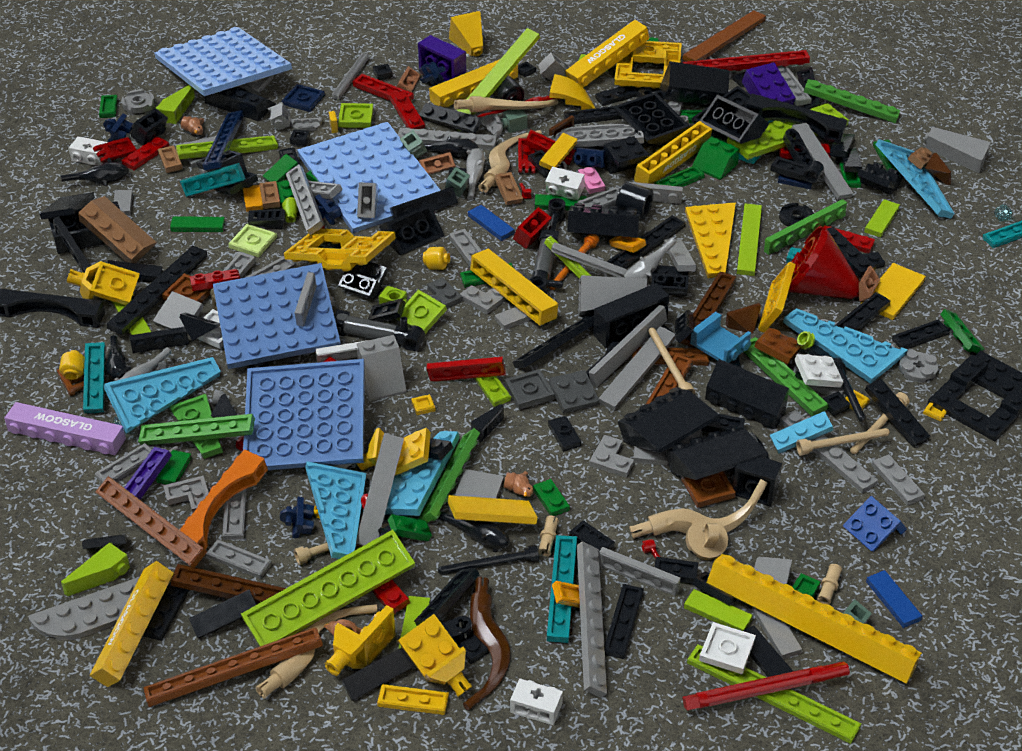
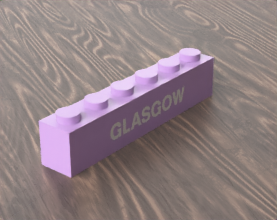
[4,402,126,455]

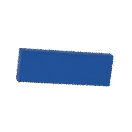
[468,205,515,241]
[866,570,922,628]

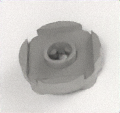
[121,90,155,115]
[899,350,938,383]

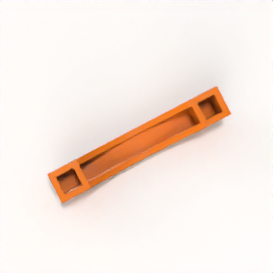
[180,449,268,550]

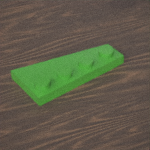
[169,394,223,459]

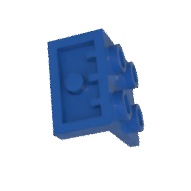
[843,496,907,552]

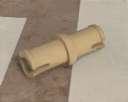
[538,516,559,557]
[817,564,842,605]

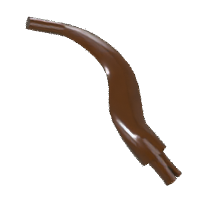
[463,577,510,710]

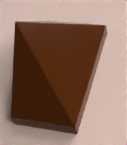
[549,115,574,136]
[925,153,951,185]
[725,303,761,334]

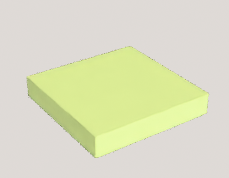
[228,224,277,257]

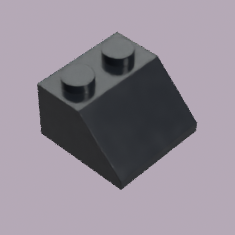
[733,457,782,507]

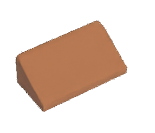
[396,66,421,92]
[419,152,456,175]
[859,266,880,301]

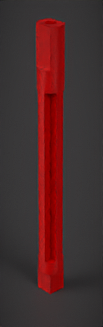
[682,661,850,710]

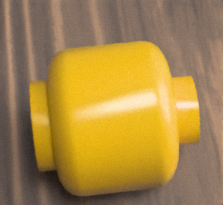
[423,247,450,270]
[59,350,85,380]

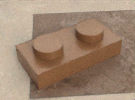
[158,145,183,173]
[908,147,932,169]
[494,172,523,205]
[259,181,281,209]

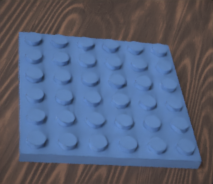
[213,263,341,369]
[243,359,365,470]

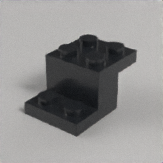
[602,136,649,174]
[196,150,259,195]

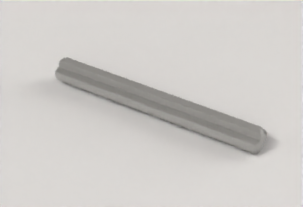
[332,52,369,100]
[551,242,627,277]

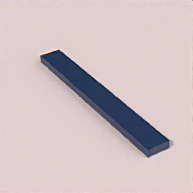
[203,111,244,170]

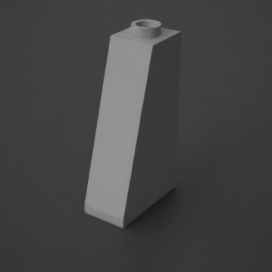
[924,127,991,173]
[578,275,650,315]

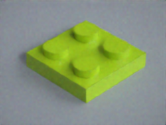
[338,103,374,128]
[396,289,447,334]

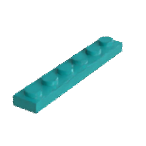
[547,535,577,643]

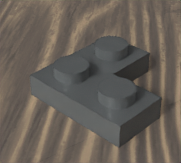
[427,277,463,308]

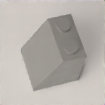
[357,335,406,401]

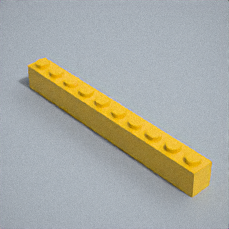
[706,554,922,684]

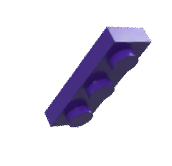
[124,447,172,500]

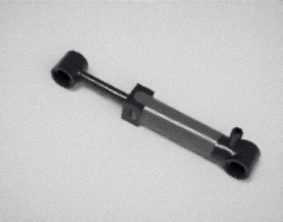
[529,198,566,294]
[334,309,425,351]

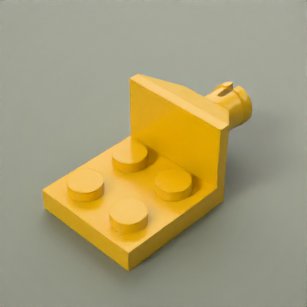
[66,261,140,305]
[357,428,431,476]
[325,605,396,676]
[398,614,472,697]

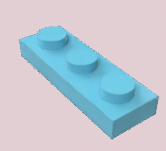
[770,411,834,453]

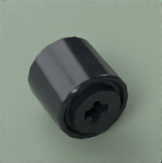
[490,75,525,101]
[616,182,654,219]

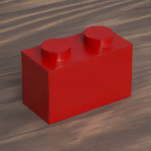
[513,207,552,249]

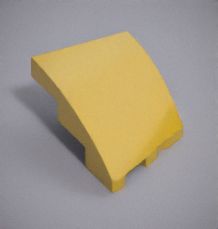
[549,74,595,110]

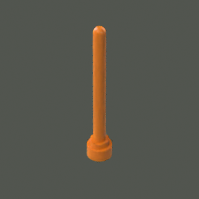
[549,234,600,290]

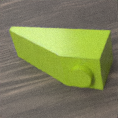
[156,85,195,124]
[61,542,130,596]

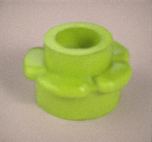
[797,331,815,349]

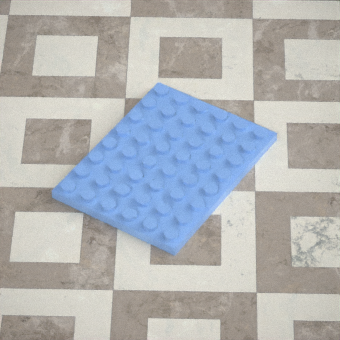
[154,27,292,96]
[297,122,440,233]

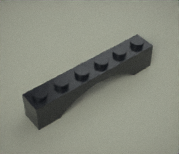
[746,93,848,144]
[0,289,105,328]

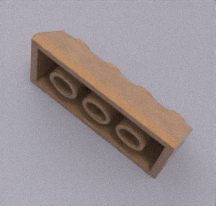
[78,196,157,263]

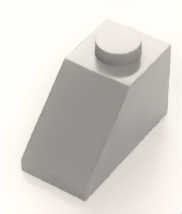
[538,52,570,81]
[357,182,378,218]

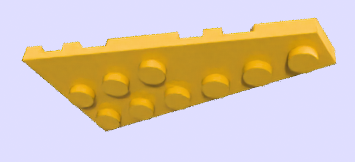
[685,202,736,278]

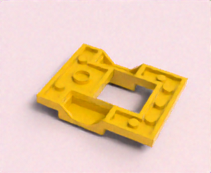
[614,41,682,89]
[284,228,396,271]

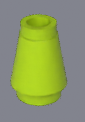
[282,197,298,223]

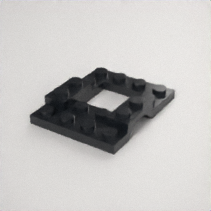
[927,350,1022,442]

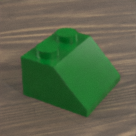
[692,137,740,180]

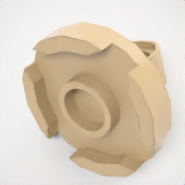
[685,518,728,560]

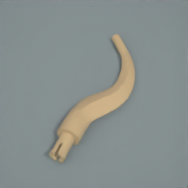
[454,96,558,112]
[478,130,542,193]
[629,479,768,539]
[256,604,378,699]

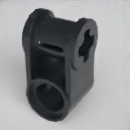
[441,616,473,645]

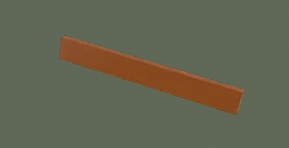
[683,10,766,61]
[95,476,208,568]
[143,627,323,707]

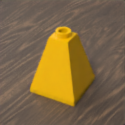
[449,11,483,57]

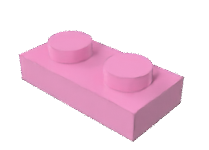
[578,167,605,194]

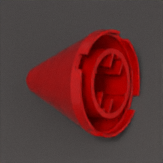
[788,226,860,299]

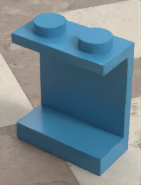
[690,312,751,363]

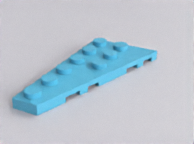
[875,139,955,219]
[783,308,908,384]
[104,357,221,433]
[361,431,460,516]
[305,461,366,559]

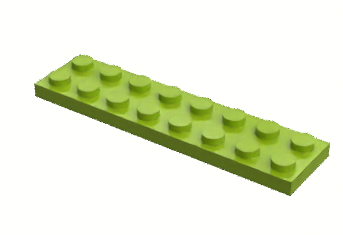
[727,103,849,160]
[241,530,415,647]

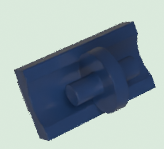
[419,62,446,86]
[103,113,133,142]
[574,148,605,168]
[315,194,342,225]
[280,496,314,538]

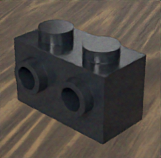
[131,108,168,145]

